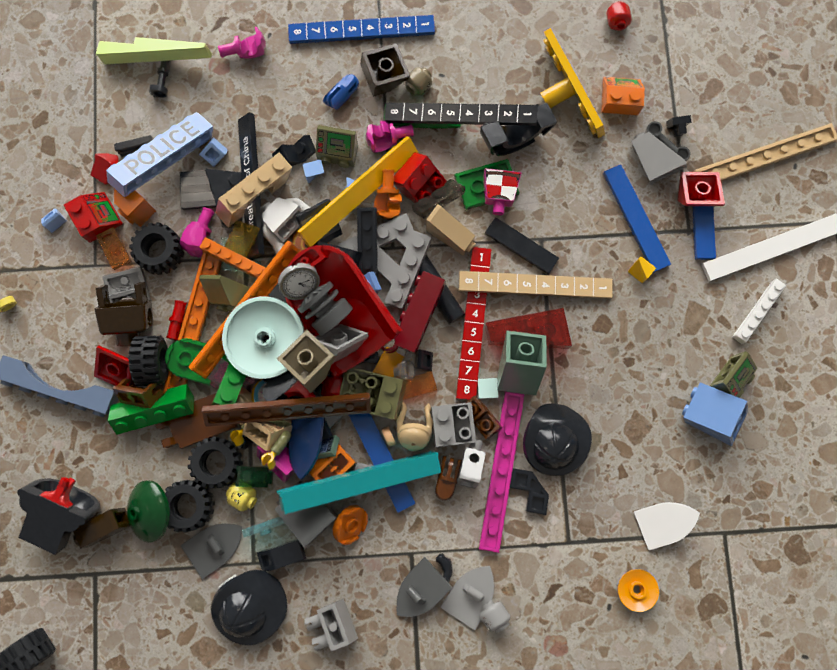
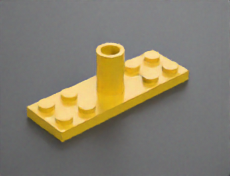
[541,28,605,138]

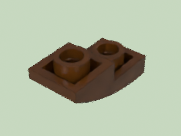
[466,396,503,439]

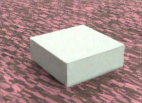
[477,378,498,399]

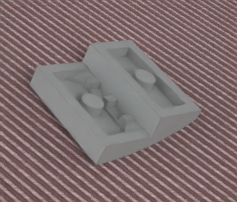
[102,266,151,303]

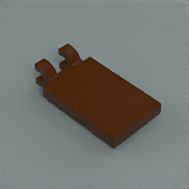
[155,393,238,449]

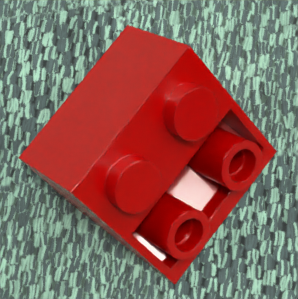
[394,152,447,209]

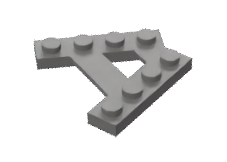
[337,213,432,309]

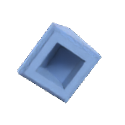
[41,208,67,233]

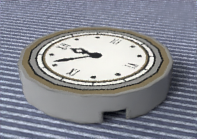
[278,263,320,300]

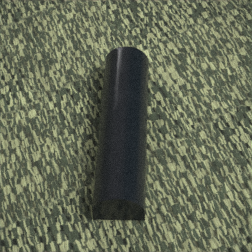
[417,255,465,325]

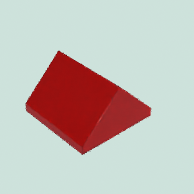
[677,172,725,206]
[94,345,134,386]

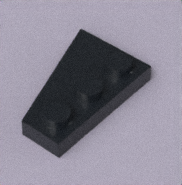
[205,169,243,229]

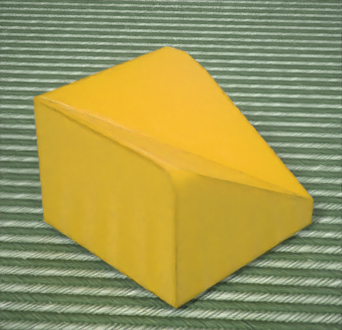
[628,256,656,283]

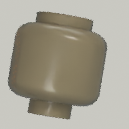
[405,67,432,96]

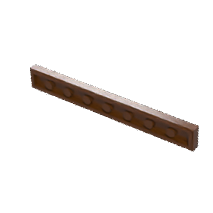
[202,393,371,426]

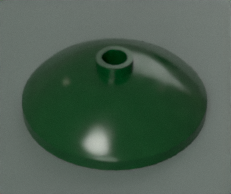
[127,480,169,543]

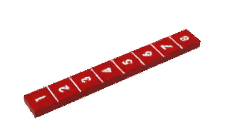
[456,247,492,400]

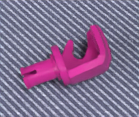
[180,207,214,258]

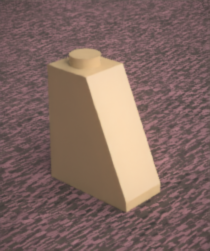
[426,204,476,256]

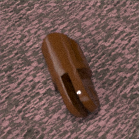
[435,455,462,501]

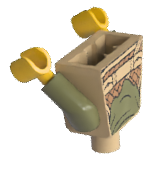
[230,420,292,470]

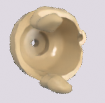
[397,402,433,452]

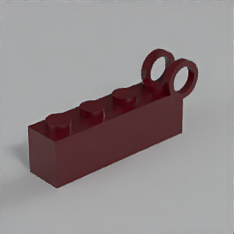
[381,271,446,355]

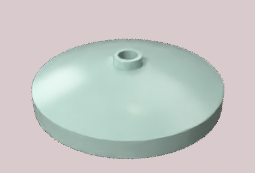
[222,297,305,379]

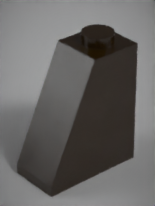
[73,507,130,549]

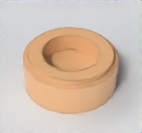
[382,426,396,447]

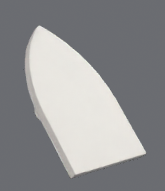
[634,502,700,550]

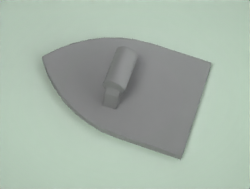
[440,566,494,630]

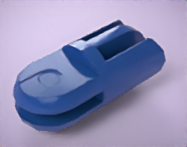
[323,74,359,110]

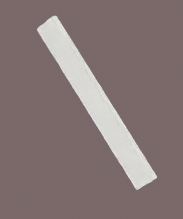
[701,213,837,282]

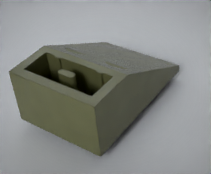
[339,368,408,420]

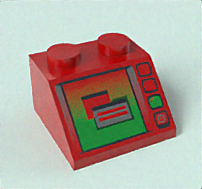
[64,192,123,243]

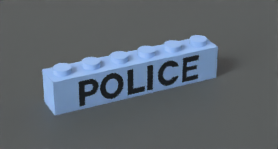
[106,112,213,197]

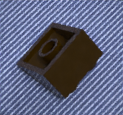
[360,43,410,97]

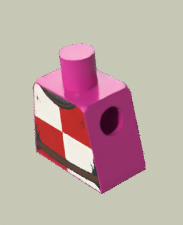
[483,168,521,216]

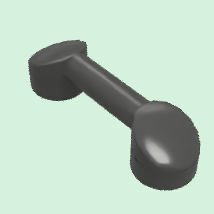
[646,121,690,161]

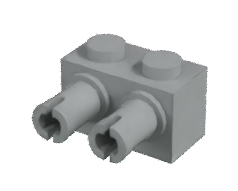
[305,599,358,651]

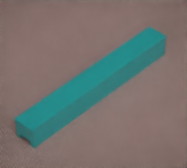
[277,451,441,514]

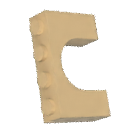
[215,152,292,228]

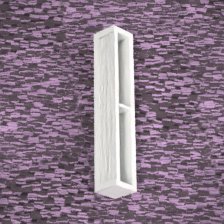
[732,279,786,344]

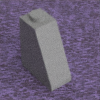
[631,132,687,184]

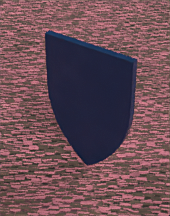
[289,417,324,480]

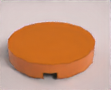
[332,505,368,545]

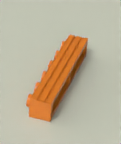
[199,237,265,279]

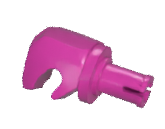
[218,27,266,59]
[366,121,414,153]

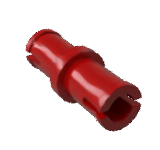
[166,300,187,341]

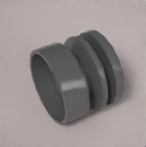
[297,281,353,336]

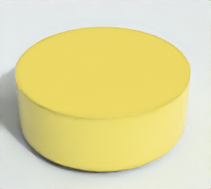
[0,296,17,312]

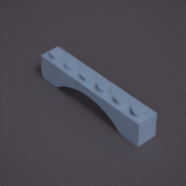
[0,355,118,417]

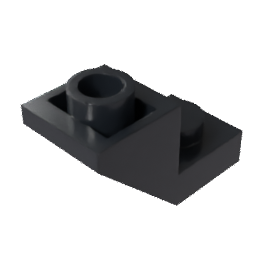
[272,135,316,166]
[257,539,307,572]

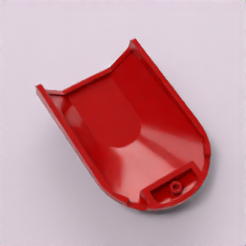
[285,245,402,377]

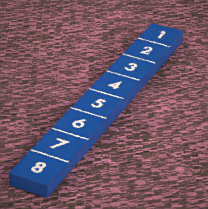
[288,15,435,44]

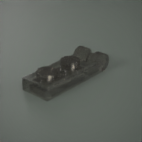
[412,179,465,219]

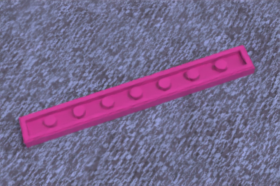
[479,391,525,553]

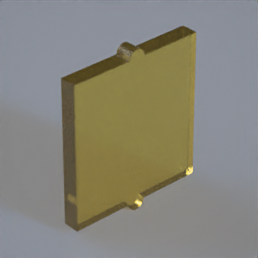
[224,221,260,257]

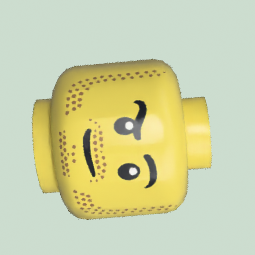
[226,481,257,512]

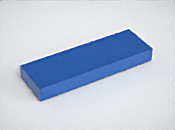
[692,206,716,260]

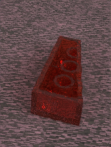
[485,308,572,349]

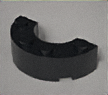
[480,103,557,156]

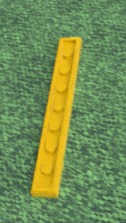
[297,136,418,247]

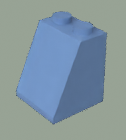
[682,382,748,446]

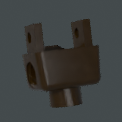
[94,282,153,346]

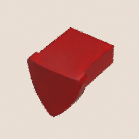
[90,153,119,185]

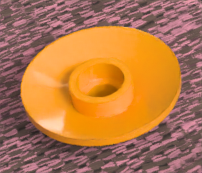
[618,569,659,612]

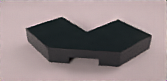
[510,468,549,515]

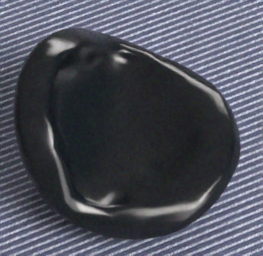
[523,403,592,476]
[211,570,287,645]

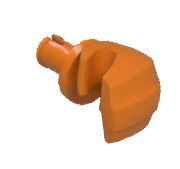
[374,170,402,219]

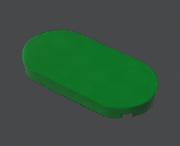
[165,338,230,388]

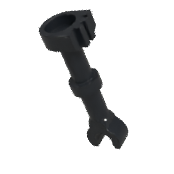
[149,61,169,98]

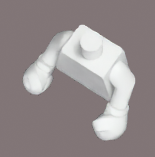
[262,197,310,254]

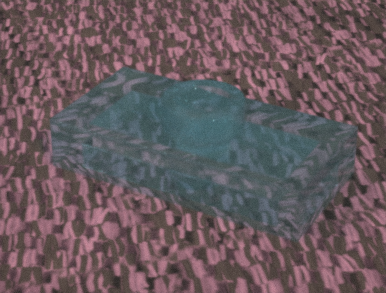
[242,517,285,538]

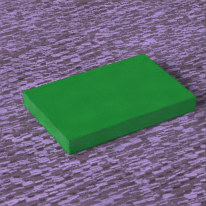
[454,159,519,210]

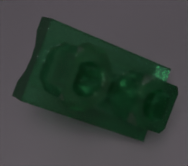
[235,466,273,488]

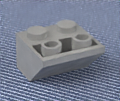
[431,402,476,448]

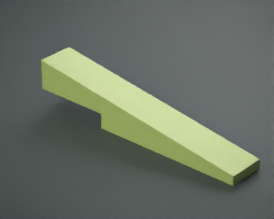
[96,37,212,64]

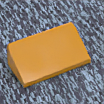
[373,346,404,377]

